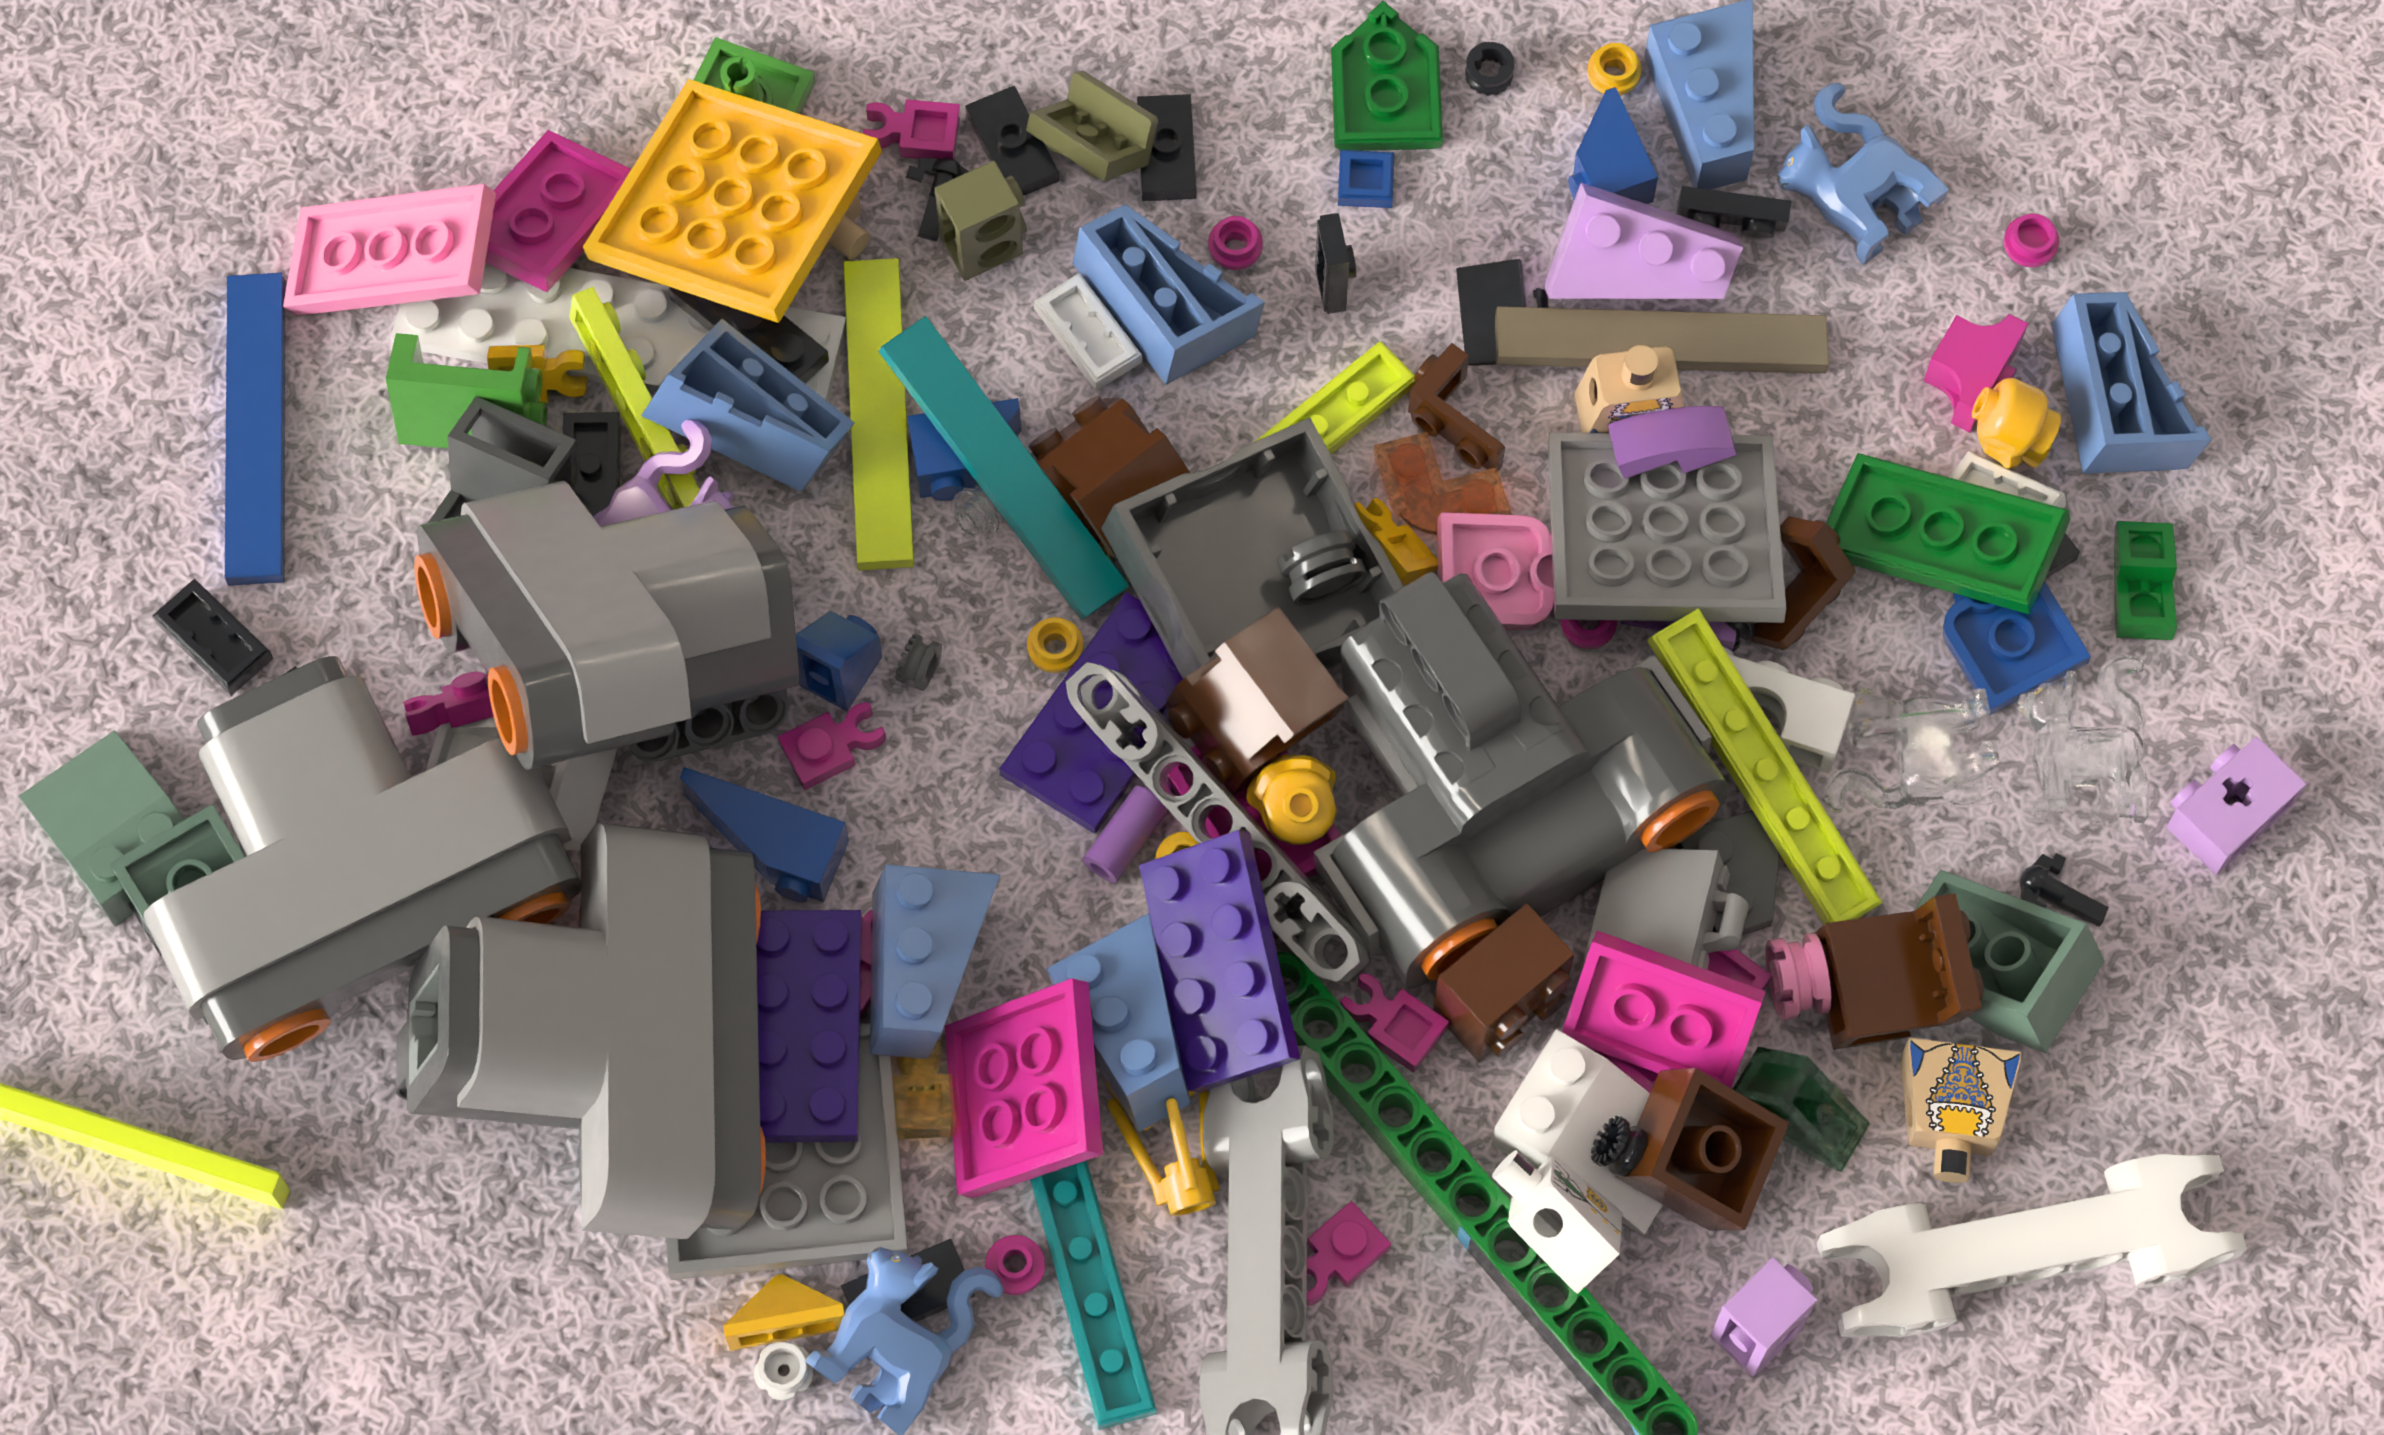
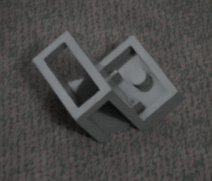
[428,396,577,523]

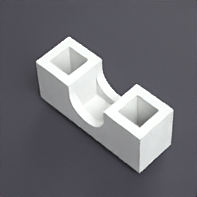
[1723,646,1855,774]

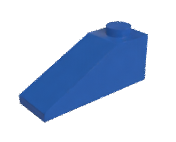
[680,767,849,903]

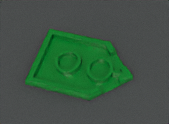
[1331,0,1443,151]

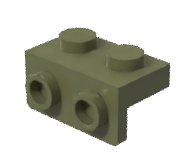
[1026,70,1158,181]

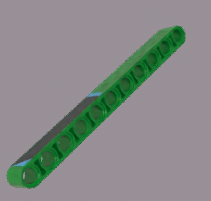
[1277,952,1698,1435]

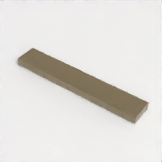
[1495,307,1829,374]

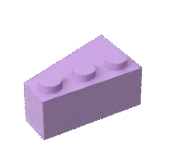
[1544,183,1743,299]

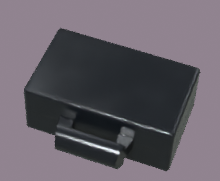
[1456,259,1549,366]

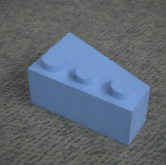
[1644,0,1754,190]
[1072,204,1265,385]
[2051,292,2212,474]
[641,319,855,492]
[870,864,1001,1059]
[1046,913,1191,1132]

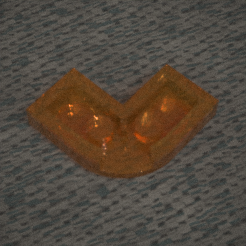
[1373,432,1512,539]

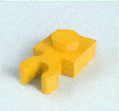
[487,345,588,404]
[1354,498,1438,586]

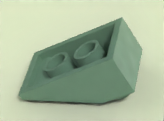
[19,730,185,926]
[109,804,245,1025]
[1913,870,2105,1054]

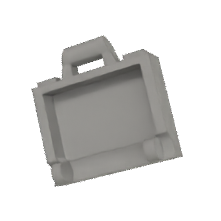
[1583,849,1749,970]

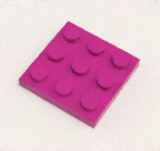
[945,978,1103,1198]

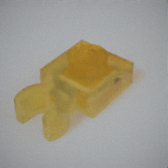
[893,1039,956,1139]

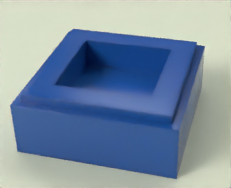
[1338,150,1394,208]

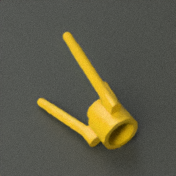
[1107,1090,1220,1216]

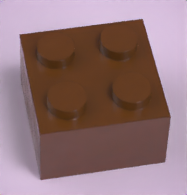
[1433,903,1575,1063]
[1615,1068,1789,1231]

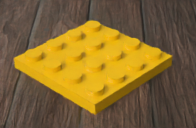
[583,79,882,323]

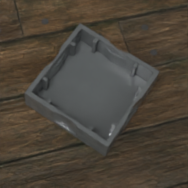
[1101,417,1404,679]

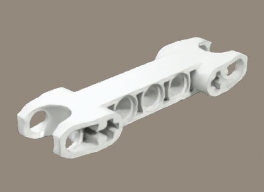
[1817,1154,2247,1338]

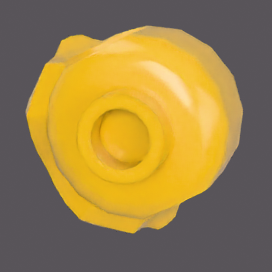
[1972,378,2061,469]
[1246,753,1337,845]

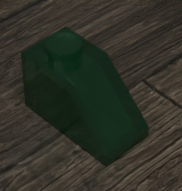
[1732,1046,1870,1172]

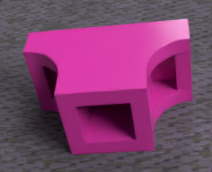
[1924,314,2029,433]

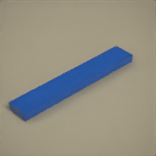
[224,272,286,586]

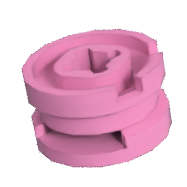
[1765,933,1831,1021]

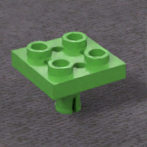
[693,37,816,114]

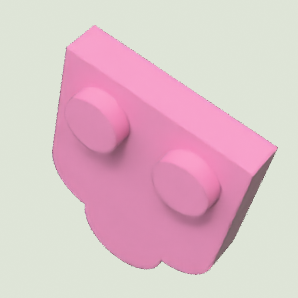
[1437,512,1554,630]

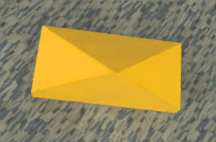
[723,1274,845,1351]

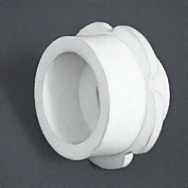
[754,1342,813,1401]

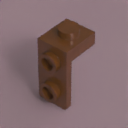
[1408,343,1505,475]
[1750,516,1856,650]

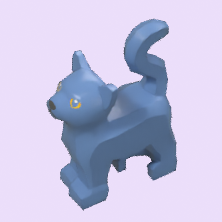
[1777,83,1949,265]
[805,1247,1004,1435]

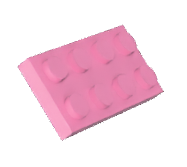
[283,184,496,316]

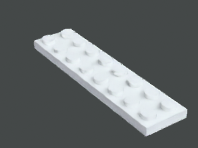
[390,263,847,402]

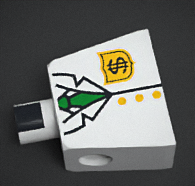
[1492,1151,1623,1294]

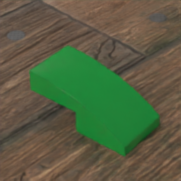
[2114,521,2177,640]

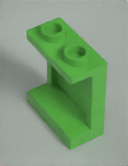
[385,333,548,448]

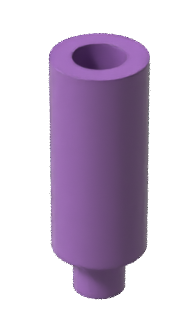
[1082,781,1173,884]

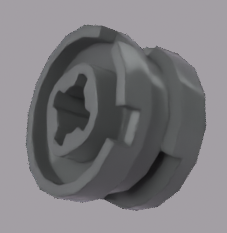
[1277,530,1367,606]

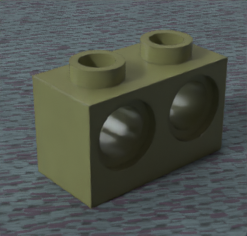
[935,160,1027,281]

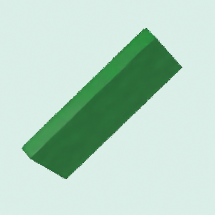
[1826,453,2071,614]

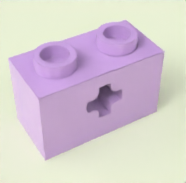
[2166,736,2307,875]
[1710,1257,1817,1378]

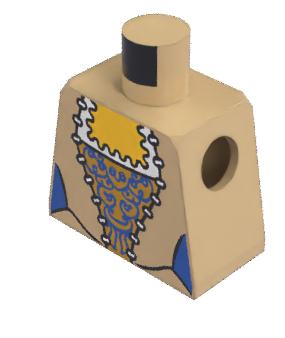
[1574,345,1684,433]
[1900,1038,2021,1183]

